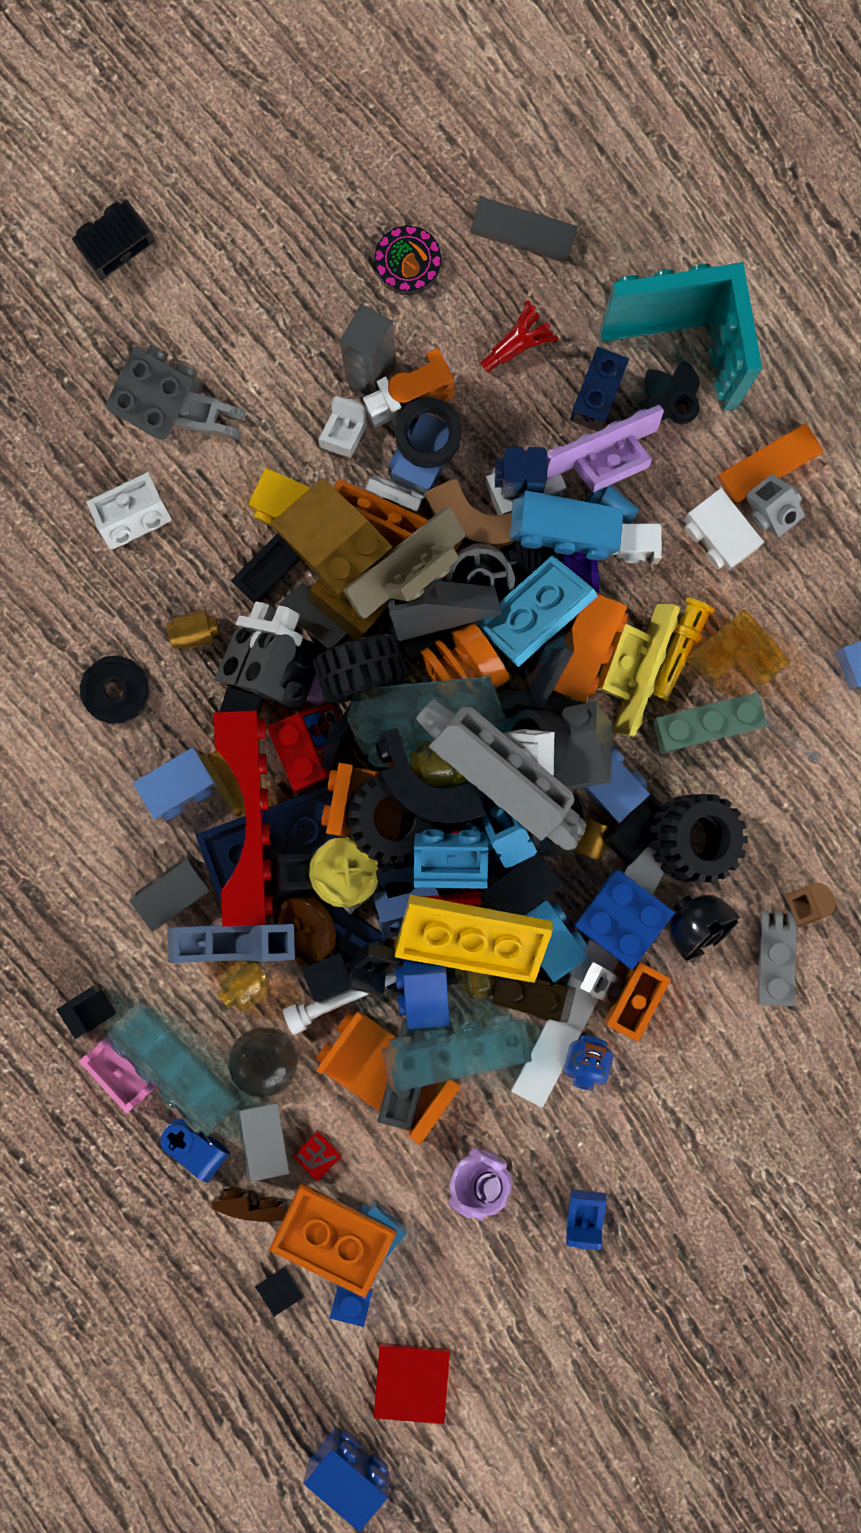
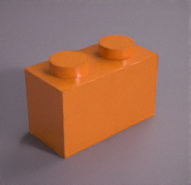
[603,962,671,1042]

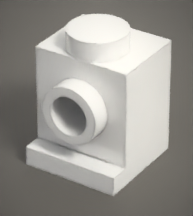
[612,524,662,565]
[504,729,554,775]

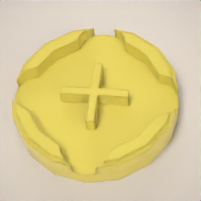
[309,837,378,908]

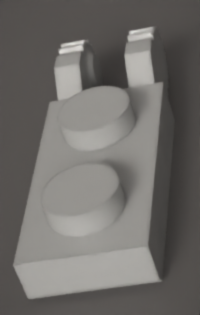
[173,393,247,440]

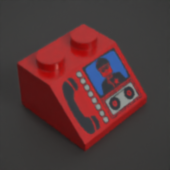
[266,703,360,793]

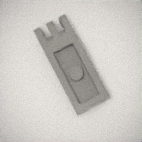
[757,910,797,1007]

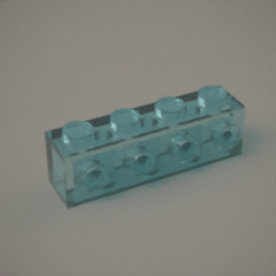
[107,1002,241,1136]
[381,1013,532,1092]

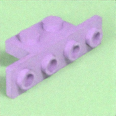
[547,405,664,492]

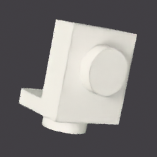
[319,396,367,458]

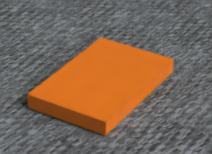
[269,1183,397,1298]

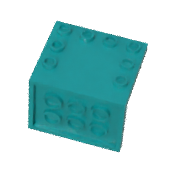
[600,262,762,411]

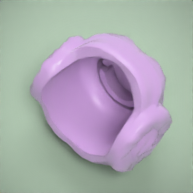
[448,1147,512,1221]

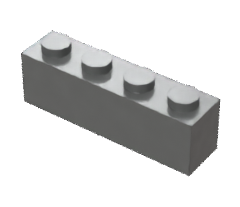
[339,304,396,398]

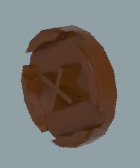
[274,895,336,965]

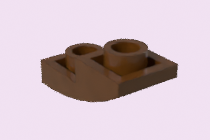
[211,1187,288,1222]

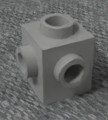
[745,474,805,537]

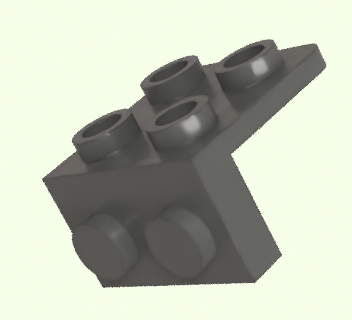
[106,344,205,440]

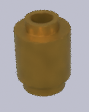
[166,609,220,651]

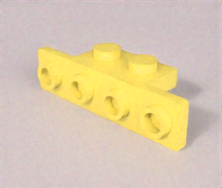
[597,604,680,737]

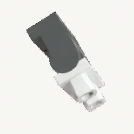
[214,601,303,702]

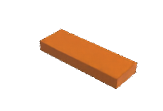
[717,423,824,505]

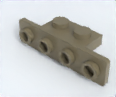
[343,508,466,618]

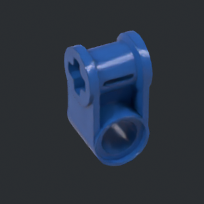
[161,1119,230,1183]

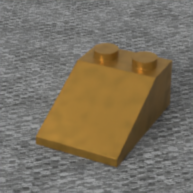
[270,477,393,602]

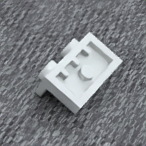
[86,472,172,549]

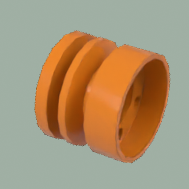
[420,622,510,710]

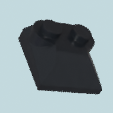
[513,621,574,709]

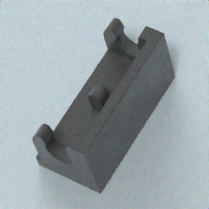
[129,855,210,932]

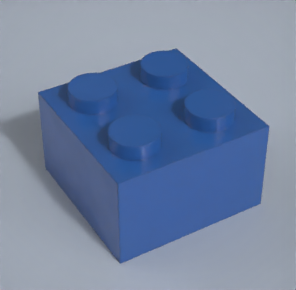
[572,869,675,970]
[303,1427,390,1532]

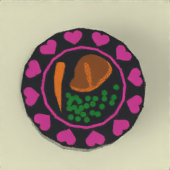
[374,225,442,296]

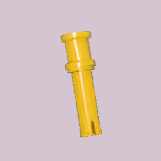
[651,597,715,702]

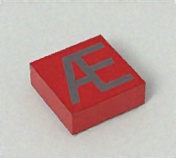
[292,1130,343,1182]

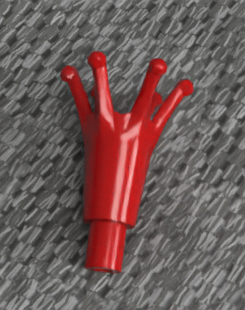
[480,300,558,373]

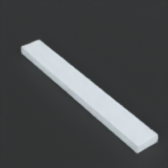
[511,847,664,1108]

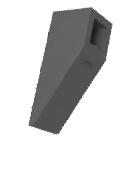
[387,580,502,641]

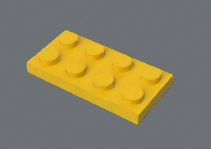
[395,894,553,983]

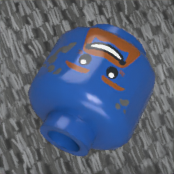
[564,1035,613,1091]

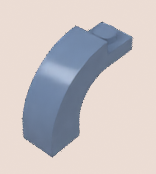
[167,924,295,963]

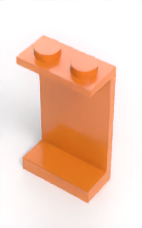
[315,1010,461,1145]

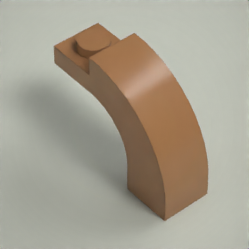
[424,478,515,550]

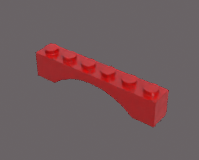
[213,711,273,927]

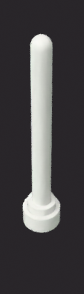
[283,964,402,1035]

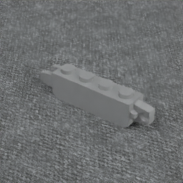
[416,699,587,851]

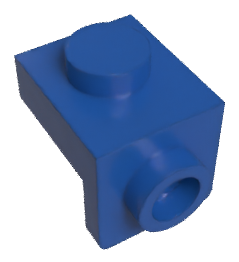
[566,1189,607,1250]

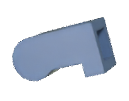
[372,888,438,939]

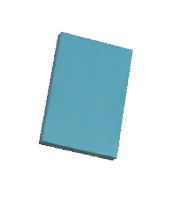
[475,555,598,667]

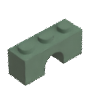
[652,692,768,755]

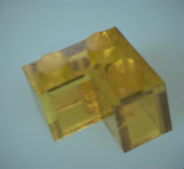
[687,609,791,689]

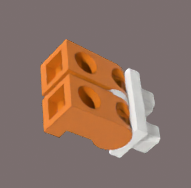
[363,348,455,428]

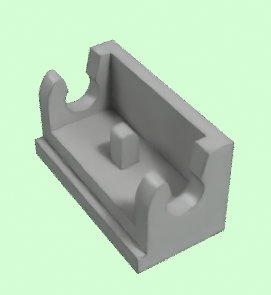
[236,1102,289,1182]

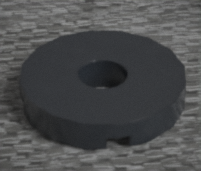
[80,655,150,725]

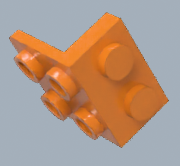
[321,763,403,840]

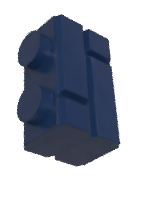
[494,447,547,498]

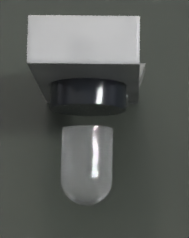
[570,962,625,1006]

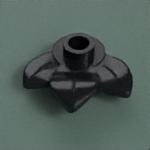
[638,360,700,425]

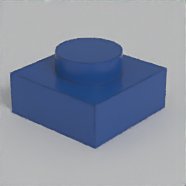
[330,1285,373,1327]

